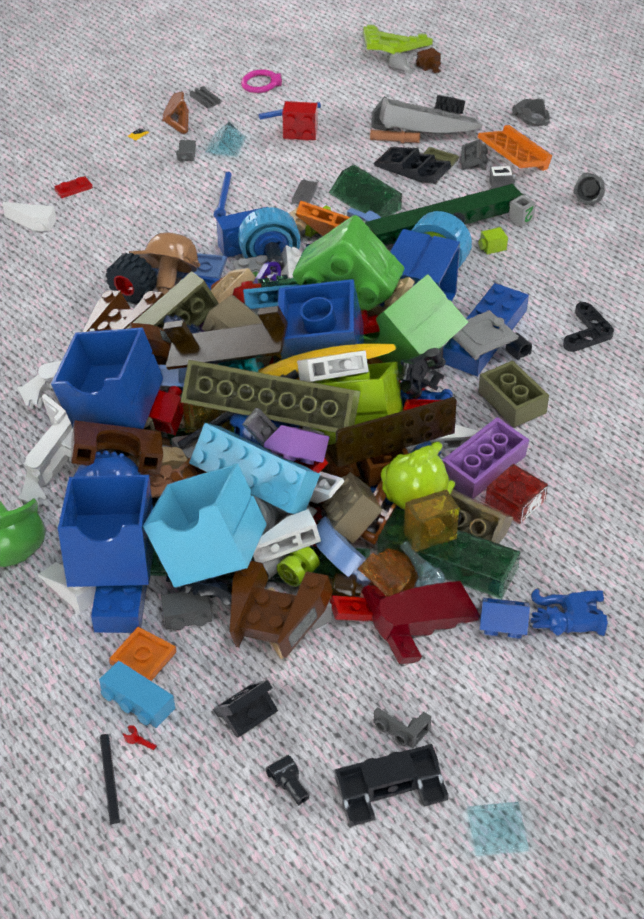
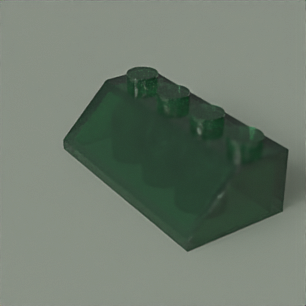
[329,165,402,218]

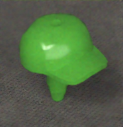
[0,498,46,567]

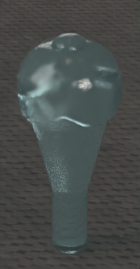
[400,541,445,586]

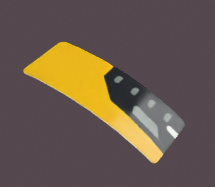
[127,128,150,141]

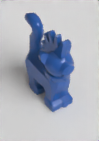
[531,589,608,636]

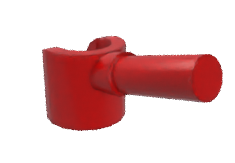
[123,725,157,750]

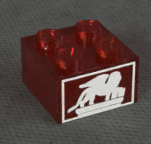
[485,464,548,524]

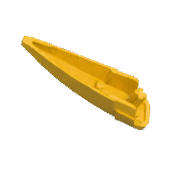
[258,344,396,380]

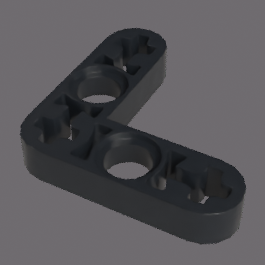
[563,302,614,352]

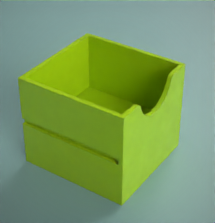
[312,362,403,450]

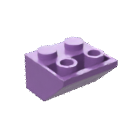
[263,425,329,465]

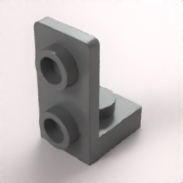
[373,707,432,748]

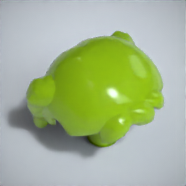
[381,442,455,513]

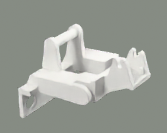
[18,329,95,409]
[18,394,73,512]

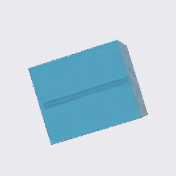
[143,463,267,588]

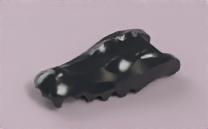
[166,574,232,605]

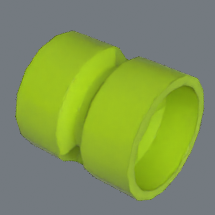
[277,546,320,587]

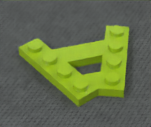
[363,24,433,54]

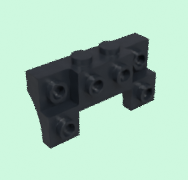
[335,744,449,827]

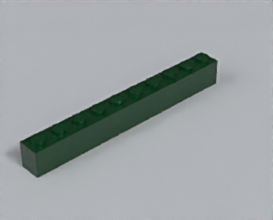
[365,184,523,246]

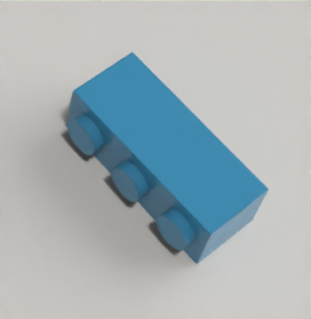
[99,661,175,728]

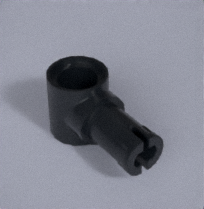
[265,755,310,806]

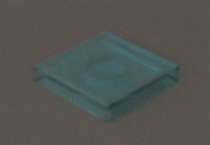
[467,802,529,856]

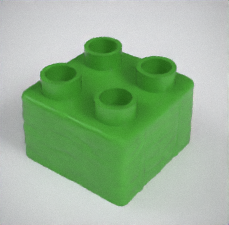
[292,215,405,311]

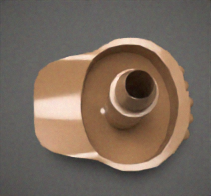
[129,232,200,295]

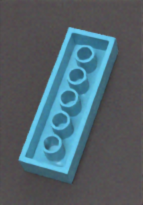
[189,423,320,514]

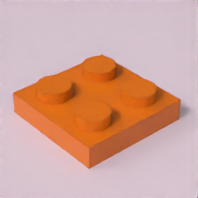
[109,627,177,681]

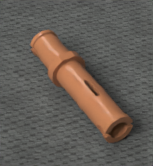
[370,129,420,143]

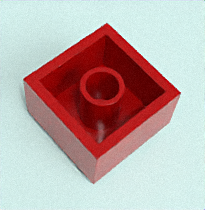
[282,101,318,141]

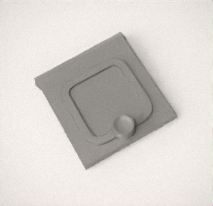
[452,310,519,360]

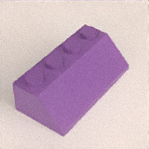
[442,417,529,499]

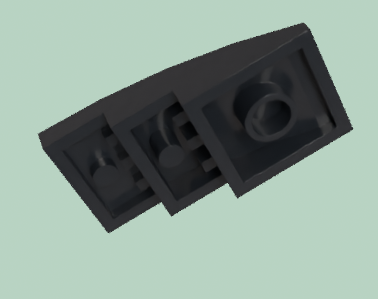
[374,147,451,183]

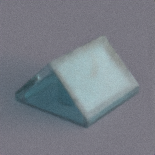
[205,122,246,157]

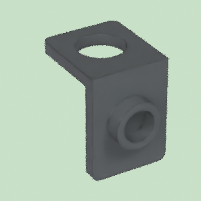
[176,140,196,161]

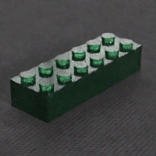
[377,508,521,599]

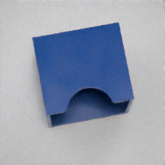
[379,229,460,307]
[278,279,364,360]
[51,328,163,429]
[58,475,154,587]

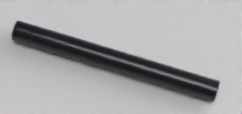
[99,734,120,825]

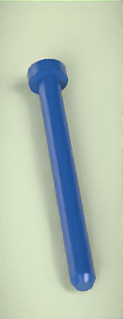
[214,171,232,218]

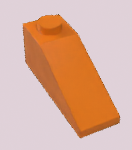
[296,200,350,236]

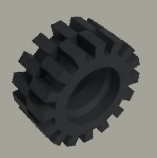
[435,95,466,114]

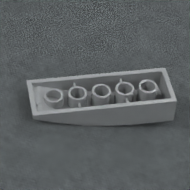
[379,98,483,133]

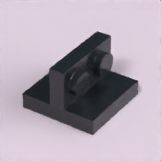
[213,680,278,738]

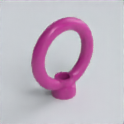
[241,69,282,93]

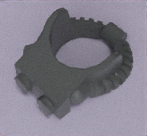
[512,99,550,126]

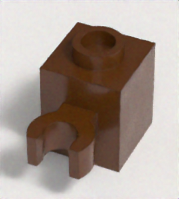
[416,47,441,74]

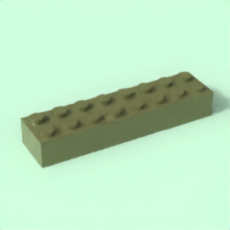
[181,360,360,432]

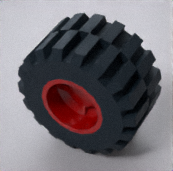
[105,253,157,304]

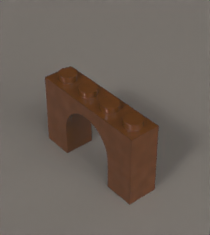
[71,420,163,474]

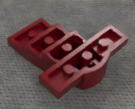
[361,581,480,664]

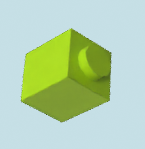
[478,227,508,255]

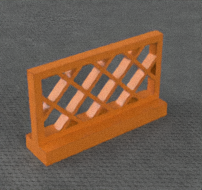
[477,125,552,171]

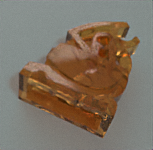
[358,549,417,597]

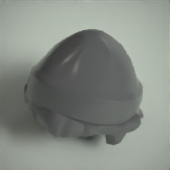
[573,173,605,205]

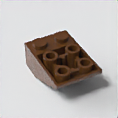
[358,448,409,486]

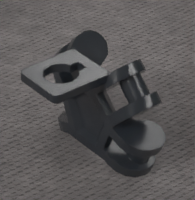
[397,348,446,399]

